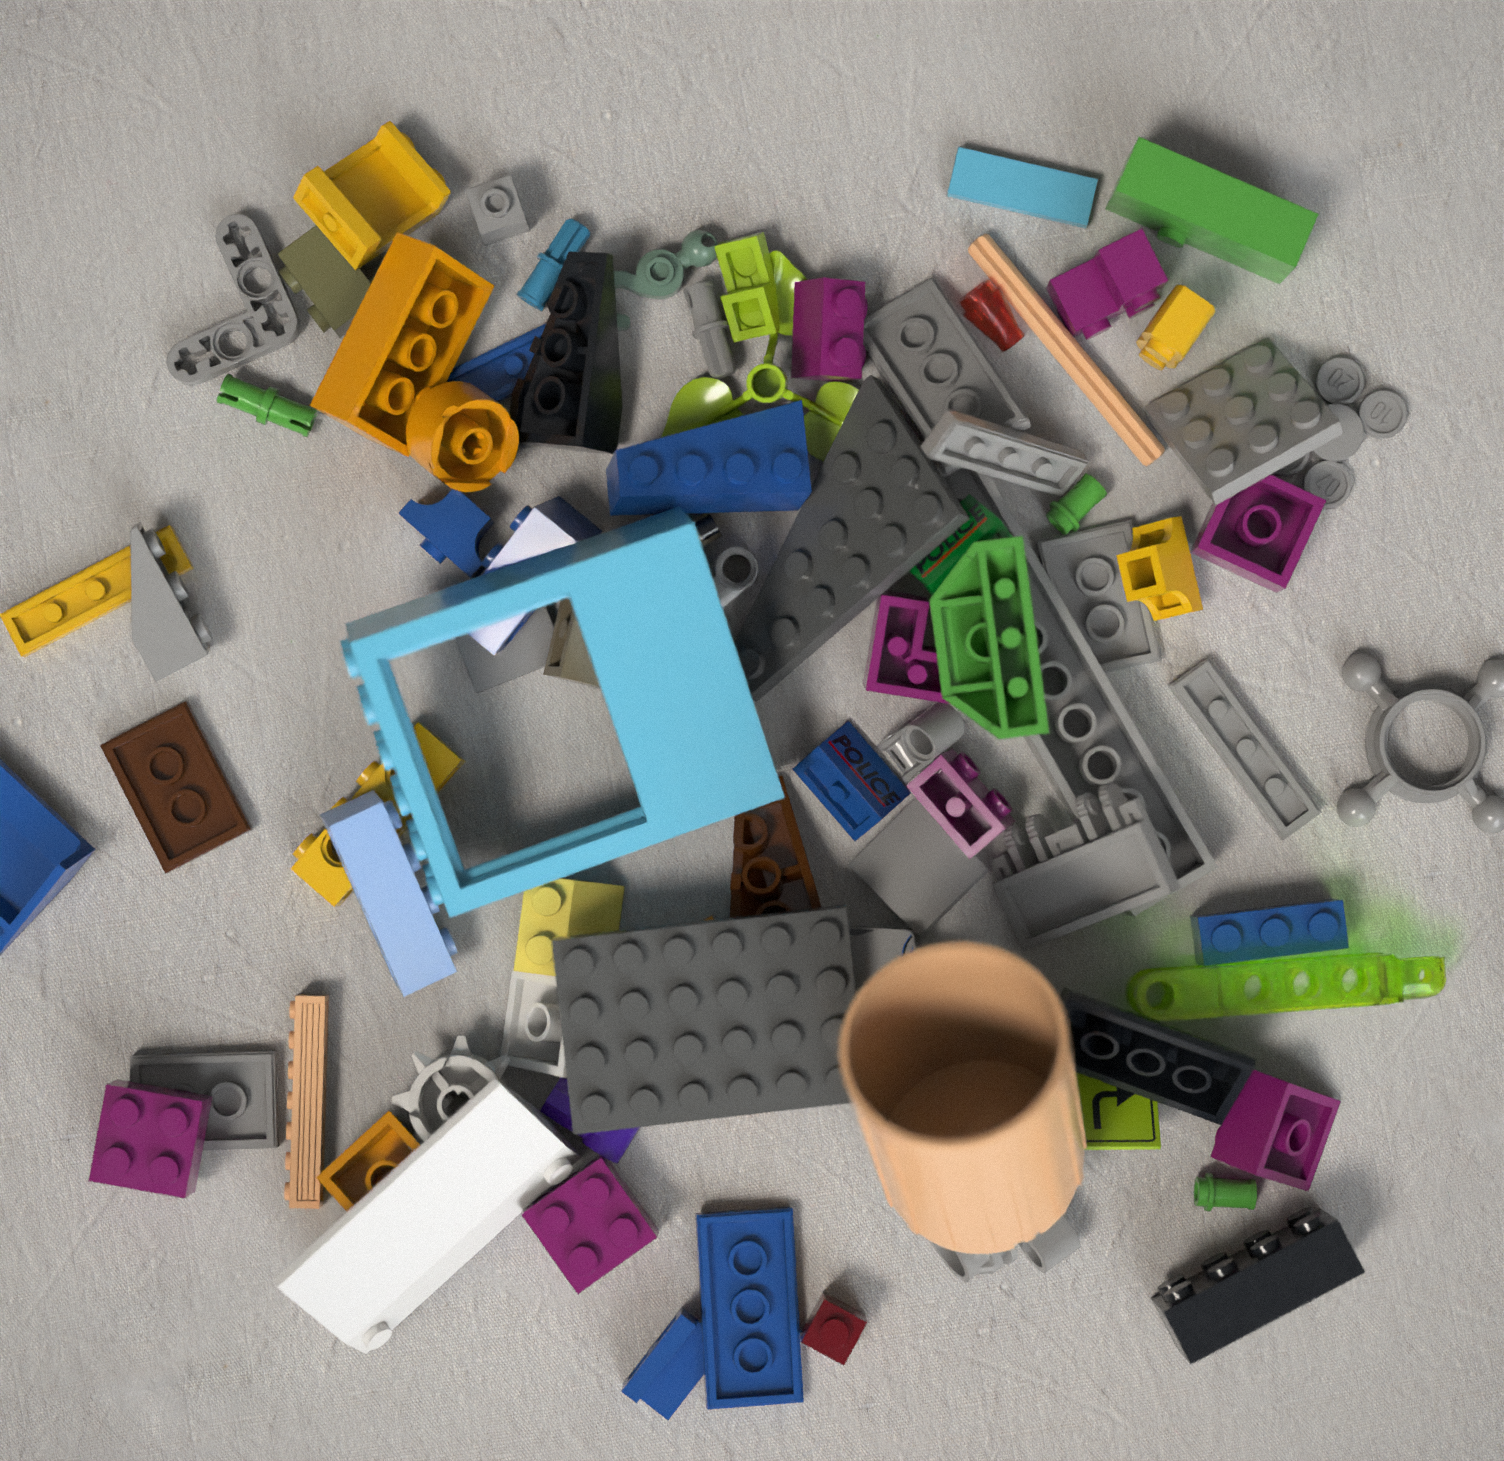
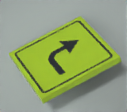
[1075,1072,1161,1150]

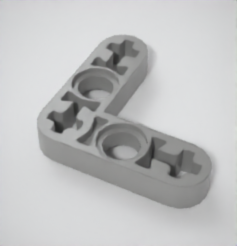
[166,214,301,386]

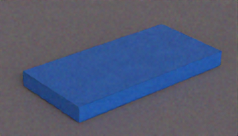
[695,1207,804,1410]

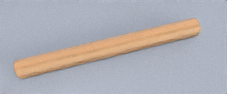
[968,234,1165,466]

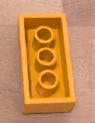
[310,232,495,457]

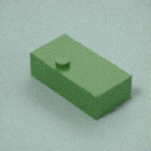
[1105,137,1319,284]

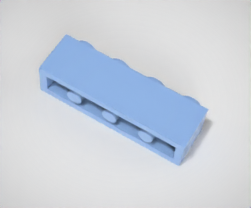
[320,790,458,997]

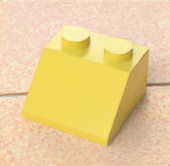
[513,878,625,976]

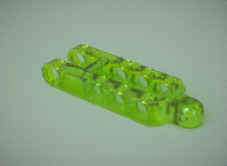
[1125,952,1446,1021]

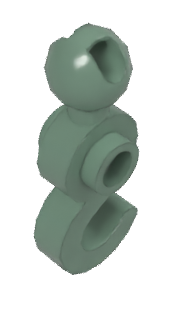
[614,230,718,330]

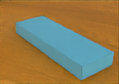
[947,147,1098,229]

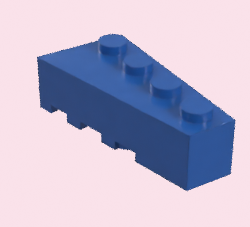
[606,400,812,516]

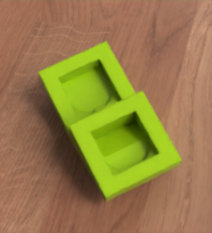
[715,232,780,342]

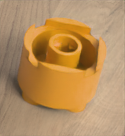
[406,381,519,492]

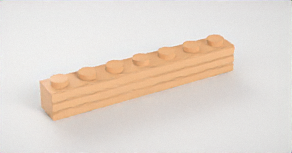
[284,994,329,1209]

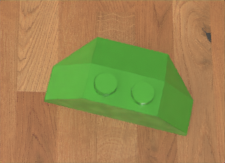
[929,536,1049,740]

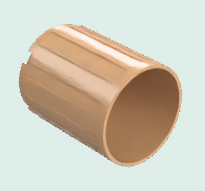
[839,942,1087,1254]

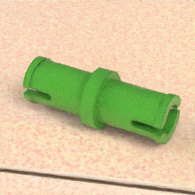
[217,374,318,438]

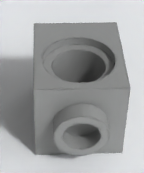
[465,174,530,246]

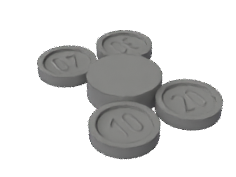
[1273,357,1407,509]

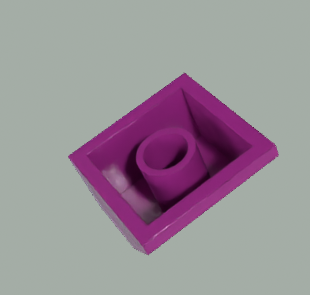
[1210,1070,1341,1192]

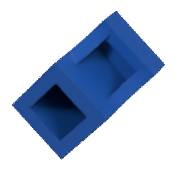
[398,489,494,579]

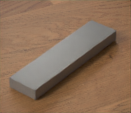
[920,409,1089,497]
[1168,657,1322,840]

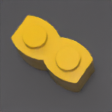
[1136,284,1216,371]

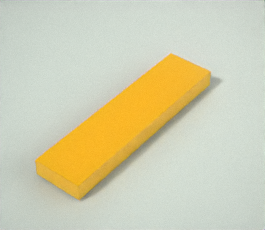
[0,525,194,657]

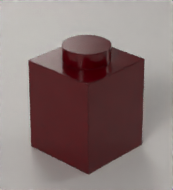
[800,1291,867,1366]

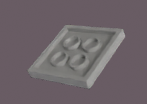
[1144,337,1343,505]

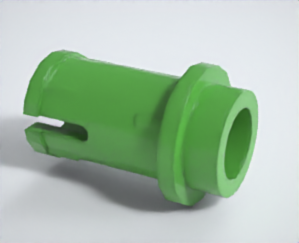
[1046,473,1107,535]
[1194,1173,1257,1212]

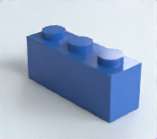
[1190,899,1349,966]

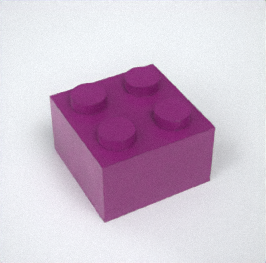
[1190,475,1326,593]
[88,1079,213,1198]
[521,1155,659,1294]

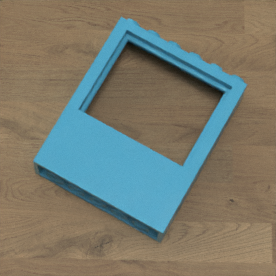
[340,506,785,918]

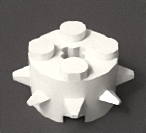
[392,1035,510,1147]

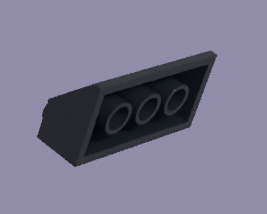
[1058,987,1256,1125]

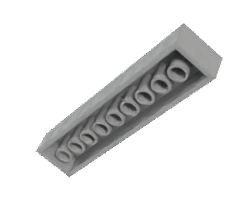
[937,465,1218,916]

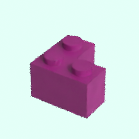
[1046,228,1168,340]
[863,591,950,704]

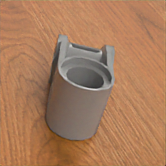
[877,702,965,784]

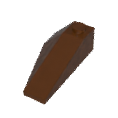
[728,775,822,918]

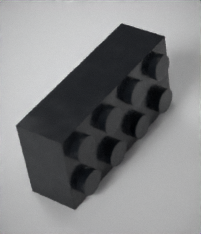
[1151,1207,1366,1365]

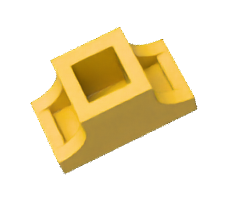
[1116,516,1203,621]

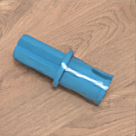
[516,218,590,312]

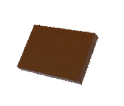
[100,701,253,874]

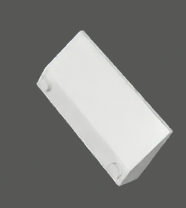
[272,1078,582,1354]

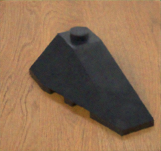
[509,251,623,454]

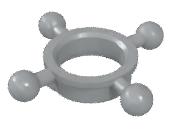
[1337,653,1504,833]

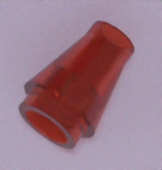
[958,279,1025,353]

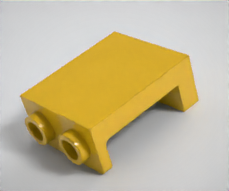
[293,121,451,271]

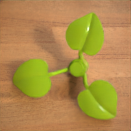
[661,251,859,461]

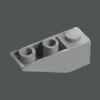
[130,522,213,682]

